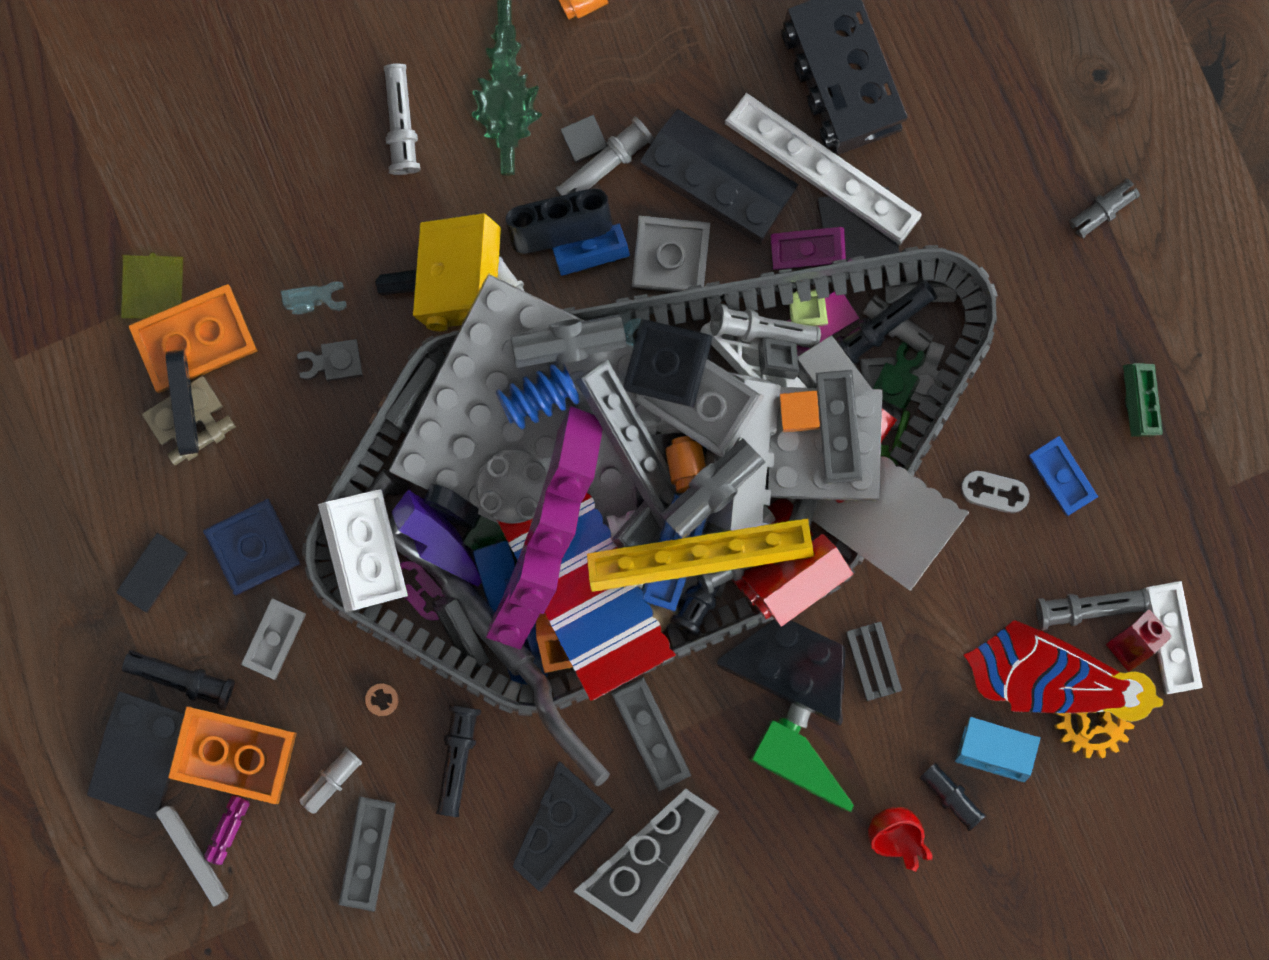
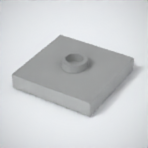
[631,215,710,292]

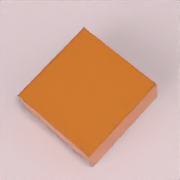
[780,391,820,432]

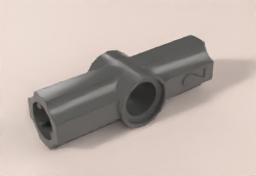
[510,315,626,368]
[661,438,766,538]

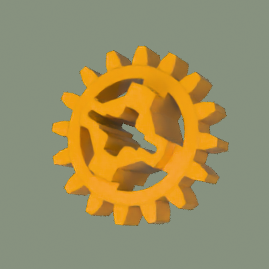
[1054,711,1134,758]

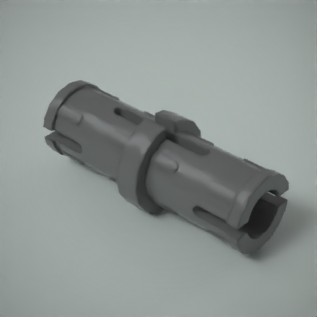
[1069,178,1140,239]

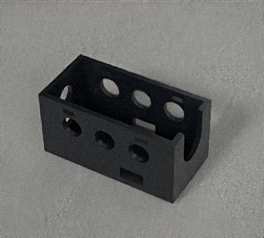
[781,0,908,155]

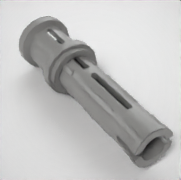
[384,63,421,175]
[555,116,654,195]
[710,304,821,349]

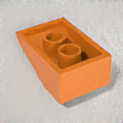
[168,706,297,804]

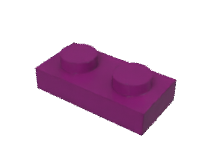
[771,227,846,271]

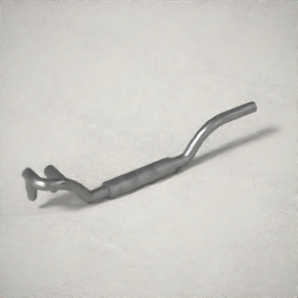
[365,469,610,786]

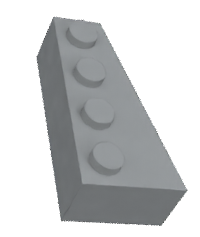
[704,372,781,531]
[574,789,719,933]

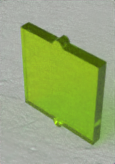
[121,253,183,319]

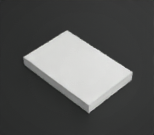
[318,489,408,612]

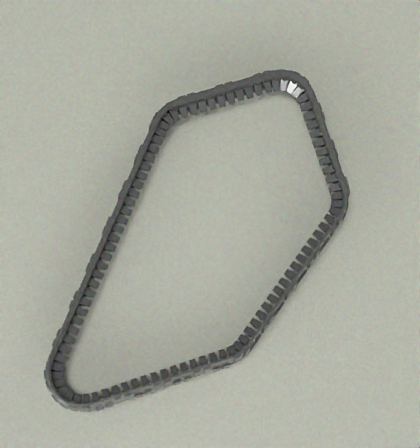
[302,245,998,716]

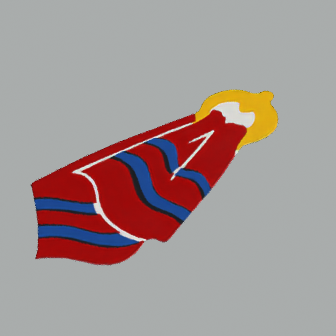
[963,620,1163,722]

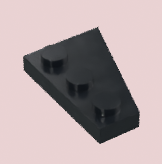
[512,761,614,892]

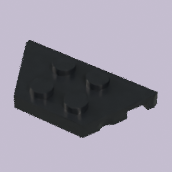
[717,619,846,726]

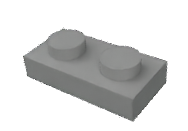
[241,598,306,680]

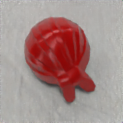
[868,807,933,872]

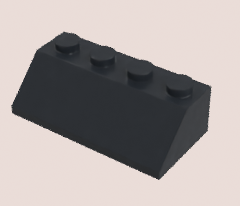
[640,109,799,245]

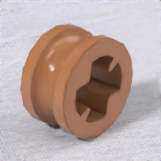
[365,683,399,716]

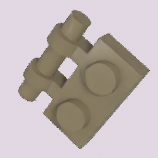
[142,375,236,466]

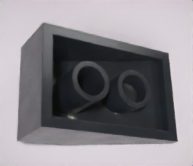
[87,691,185,820]

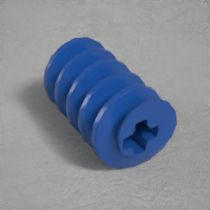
[495,363,580,430]

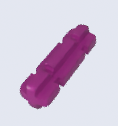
[204,795,250,865]

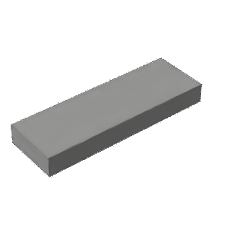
[156,806,229,907]

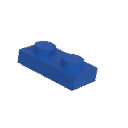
[552,223,630,276]
[1028,436,1098,517]

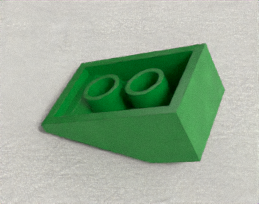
[749,718,854,812]

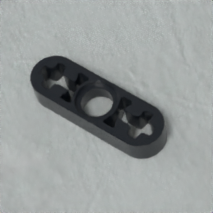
[166,349,199,456]

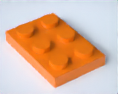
[129,284,258,393]

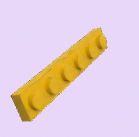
[587,518,814,592]

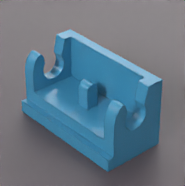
[955,717,1040,782]

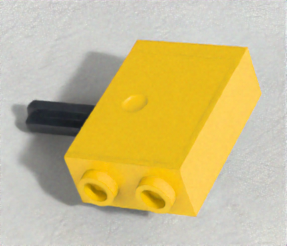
[375,213,501,331]

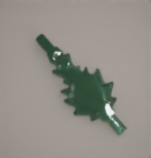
[471,0,542,176]

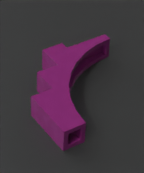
[486,406,603,650]

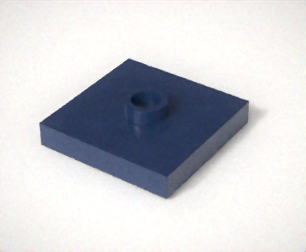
[203,498,301,596]

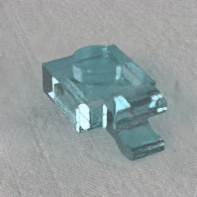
[281,281,347,314]

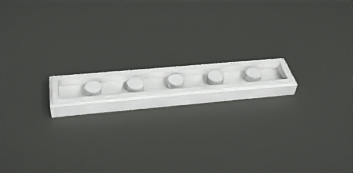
[725,93,922,245]

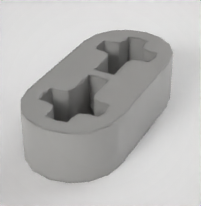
[960,471,1030,513]

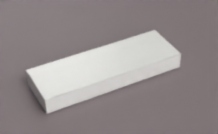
[1145,581,1203,695]

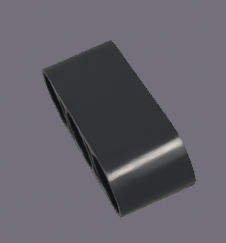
[506,188,612,254]

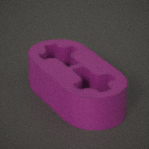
[400,561,445,621]

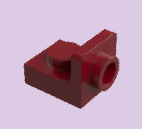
[1105,610,1172,672]

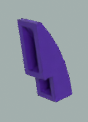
[392,490,481,587]

